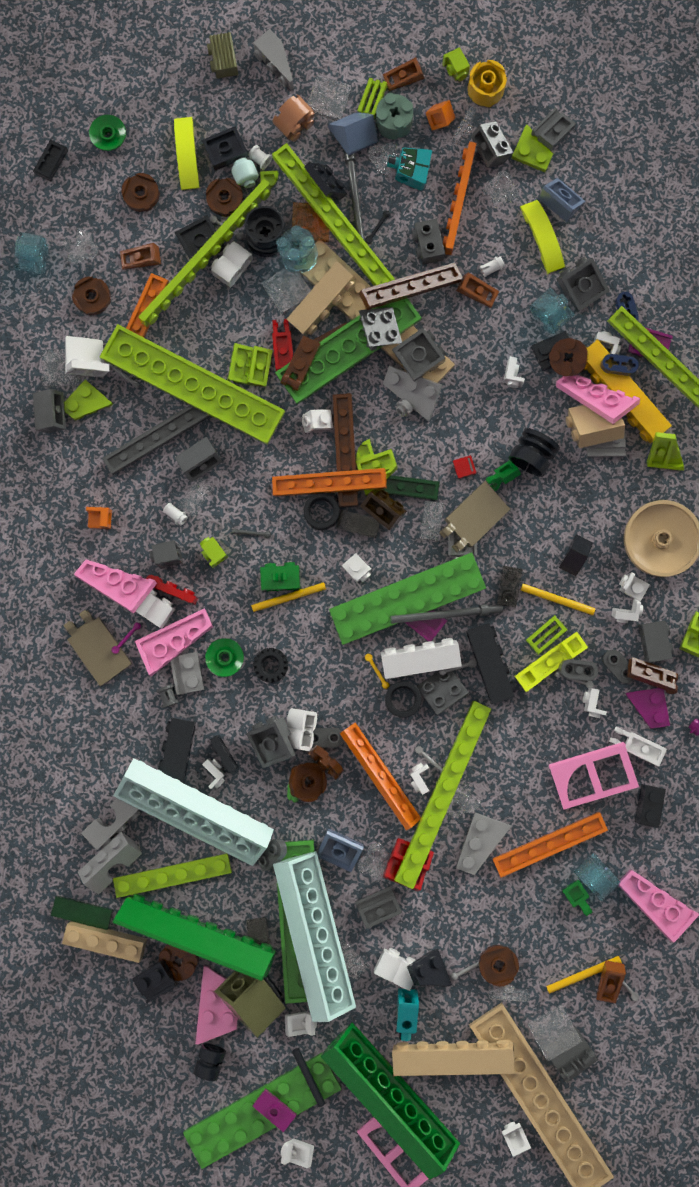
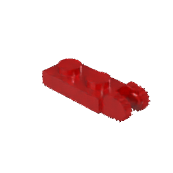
[272,319,293,371]
[146,574,198,605]

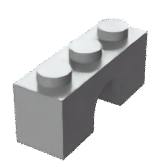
[81,798,141,850]
[78,832,142,894]

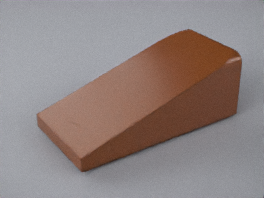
[383,57,425,91]
[120,243,161,270]
[456,272,499,308]
[596,960,626,1004]

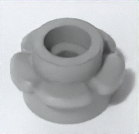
[396,399,413,417]

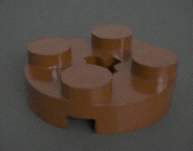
[121,173,160,212]
[206,178,243,217]
[72,276,111,315]
[549,338,588,377]
[307,745,344,780]
[289,762,327,802]
[159,944,199,981]
[479,945,519,987]

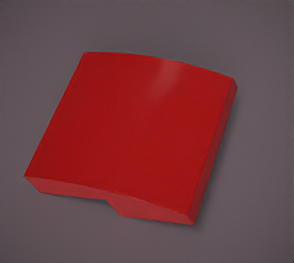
[383,838,434,892]

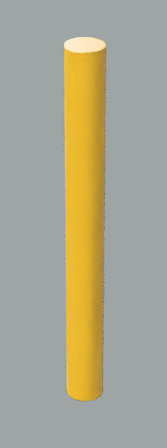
[251,582,326,612]
[520,583,595,615]
[546,956,622,994]

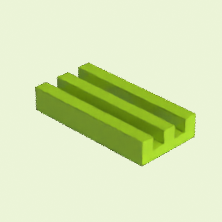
[357,78,387,118]
[526,615,567,655]

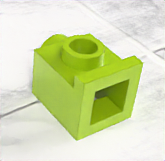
[442,47,470,82]
[200,537,228,568]

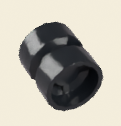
[193,1043,226,1081]

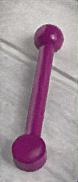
[111,622,141,654]

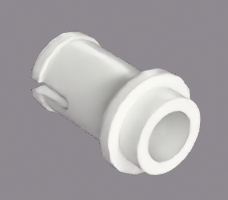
[480,257,505,277]
[163,503,188,526]

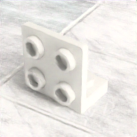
[65,336,109,378]

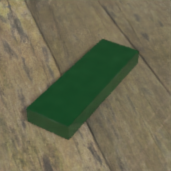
[383,475,440,501]
[51,895,113,930]

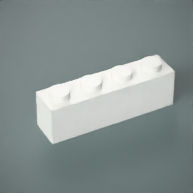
[380,638,462,679]

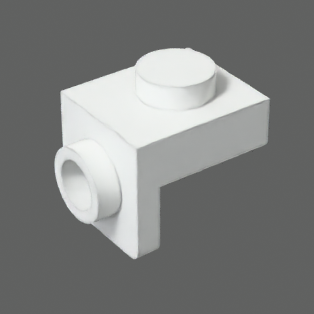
[593,331,621,355]
[302,410,333,433]
[612,599,643,623]
[583,688,607,718]
[202,758,226,789]
[410,763,429,795]
[285,1011,317,1037]
[502,1122,532,1157]
[281,1139,314,1168]

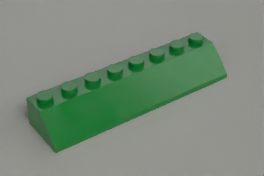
[113,894,276,981]
[320,1022,460,1180]

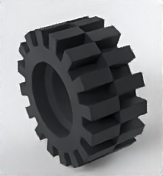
[253,648,288,683]

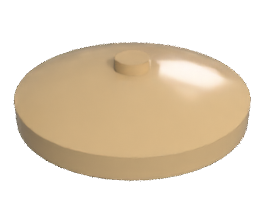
[624,500,699,577]

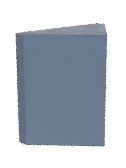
[327,112,378,156]
[539,178,586,223]
[317,828,364,872]

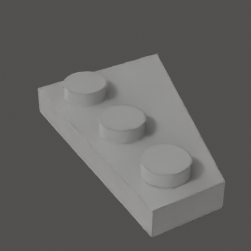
[383,366,443,421]
[455,812,512,875]

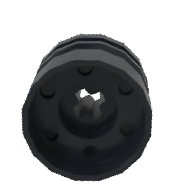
[245,206,285,257]
[508,428,560,477]

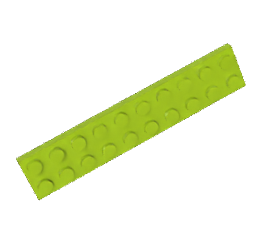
[99,324,285,445]

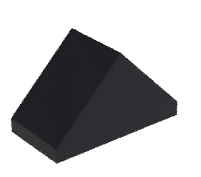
[559,534,593,576]

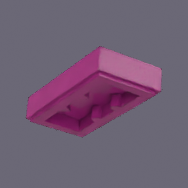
[252,1088,296,1132]

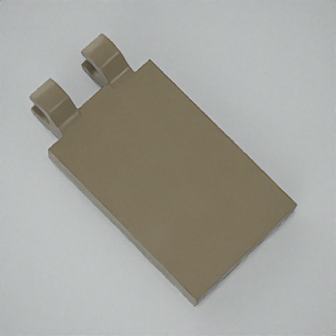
[439,481,510,552]
[63,610,132,686]

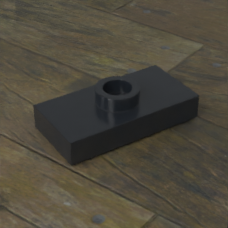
[33,139,68,182]

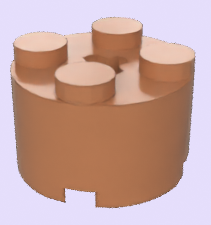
[272,94,315,142]

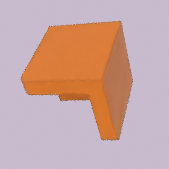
[426,100,455,131]
[86,507,112,529]

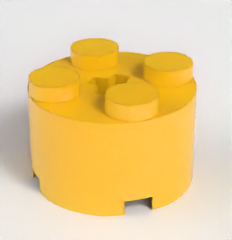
[468,60,507,107]

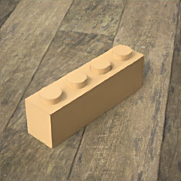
[287,261,357,336]
[62,921,147,963]

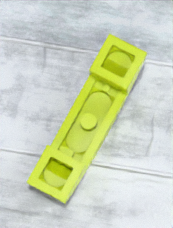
[174,117,200,190]
[520,200,565,274]
[514,632,588,692]

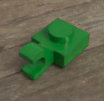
[486,460,521,491]
[562,879,593,916]

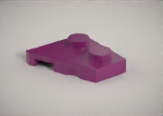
[625,688,670,729]

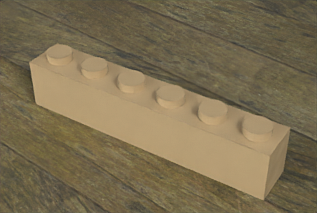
[392,1040,515,1076]

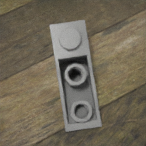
[253,29,294,90]

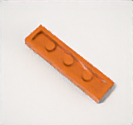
[126,273,169,337]

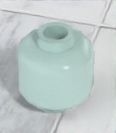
[231,158,259,188]

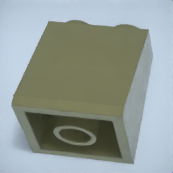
[214,971,286,1038]

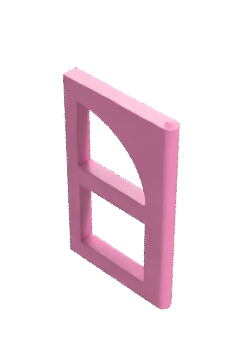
[549,742,639,809]
[357,1117,428,1187]

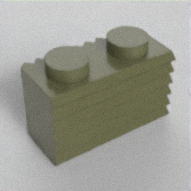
[207,32,238,79]

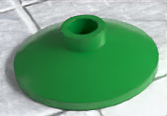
[89,115,126,151]
[205,638,244,677]

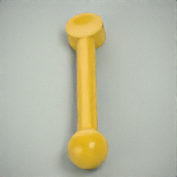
[365,654,390,689]

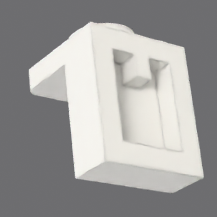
[503,356,525,388]
[342,553,371,583]
[619,572,650,601]

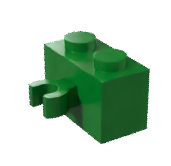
[260,562,301,592]

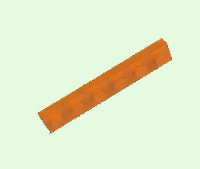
[443,141,477,255]
[272,468,387,497]
[340,722,421,830]
[492,812,608,877]

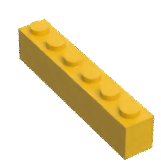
[584,339,672,444]

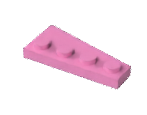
[556,375,640,424]
[74,560,157,614]
[135,608,213,676]
[616,870,699,943]

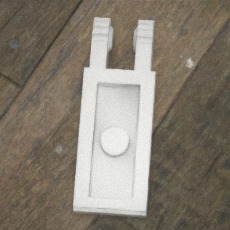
[609,727,667,766]

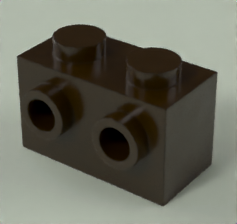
[360,489,407,530]

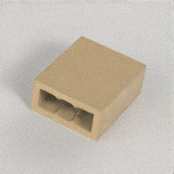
[566,405,625,448]

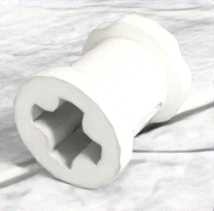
[248,145,272,170]

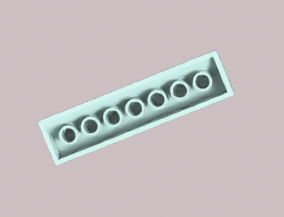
[113,758,274,866]
[273,851,356,1022]

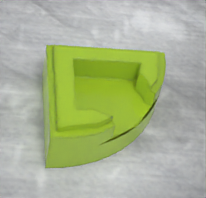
[260,171,279,188]
[356,439,374,461]

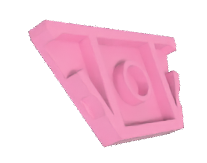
[195,965,238,1044]

